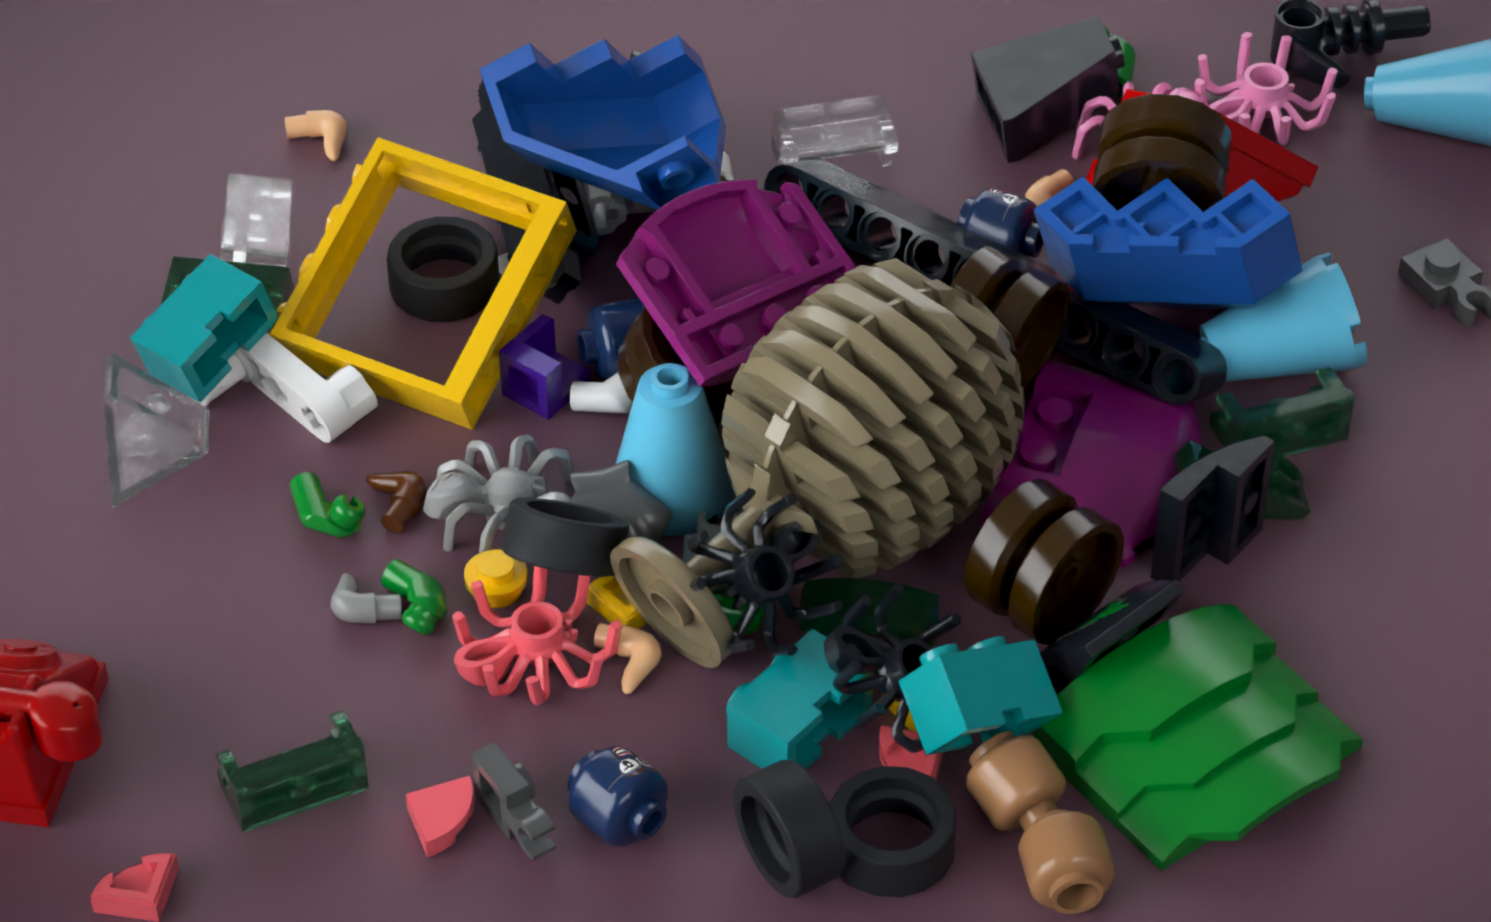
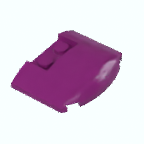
[616,179,856,387]
[979,361,1202,568]

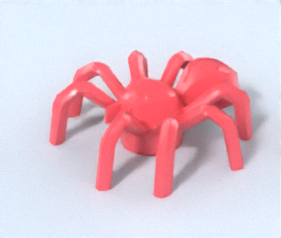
[452,566,622,706]

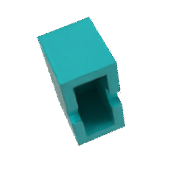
[130,254,279,403]
[726,629,873,769]
[899,636,1063,755]

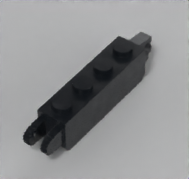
[472,79,599,304]

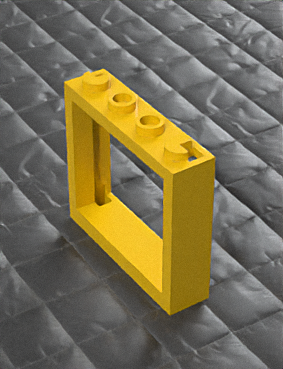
[270,137,577,430]

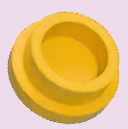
[464,549,528,608]

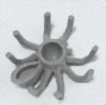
[423,434,574,553]

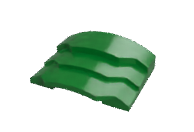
[1032,604,1363,871]

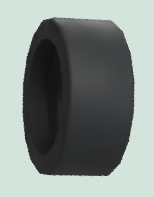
[386,216,500,322]
[501,498,630,577]
[733,760,845,898]
[830,766,957,898]

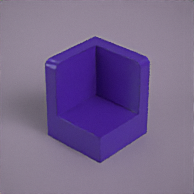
[499,314,591,420]

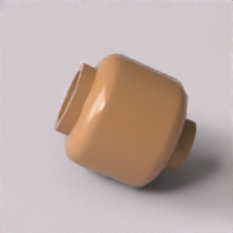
[966,731,1066,832]
[1018,809,1115,914]

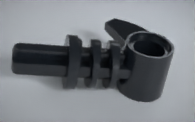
[1270,0,1431,89]

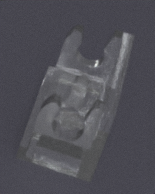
[771,94,898,166]
[220,173,292,292]

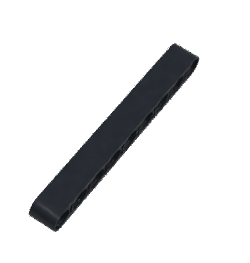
[764,158,1228,405]

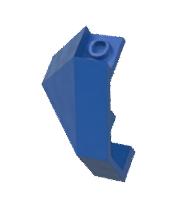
[479,35,726,210]
[1033,177,1303,311]

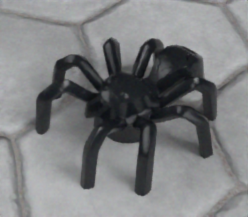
[687,488,844,656]
[824,583,961,753]

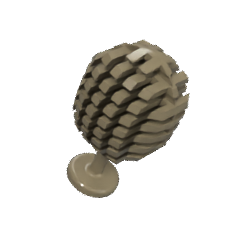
[610,258,1025,668]

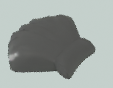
[569,460,672,543]

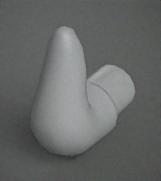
[331,573,401,624]

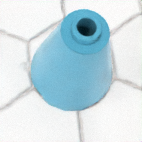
[1364,39,1491,147]
[1200,252,1367,382]
[615,363,734,536]

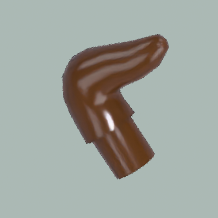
[366,471,427,533]

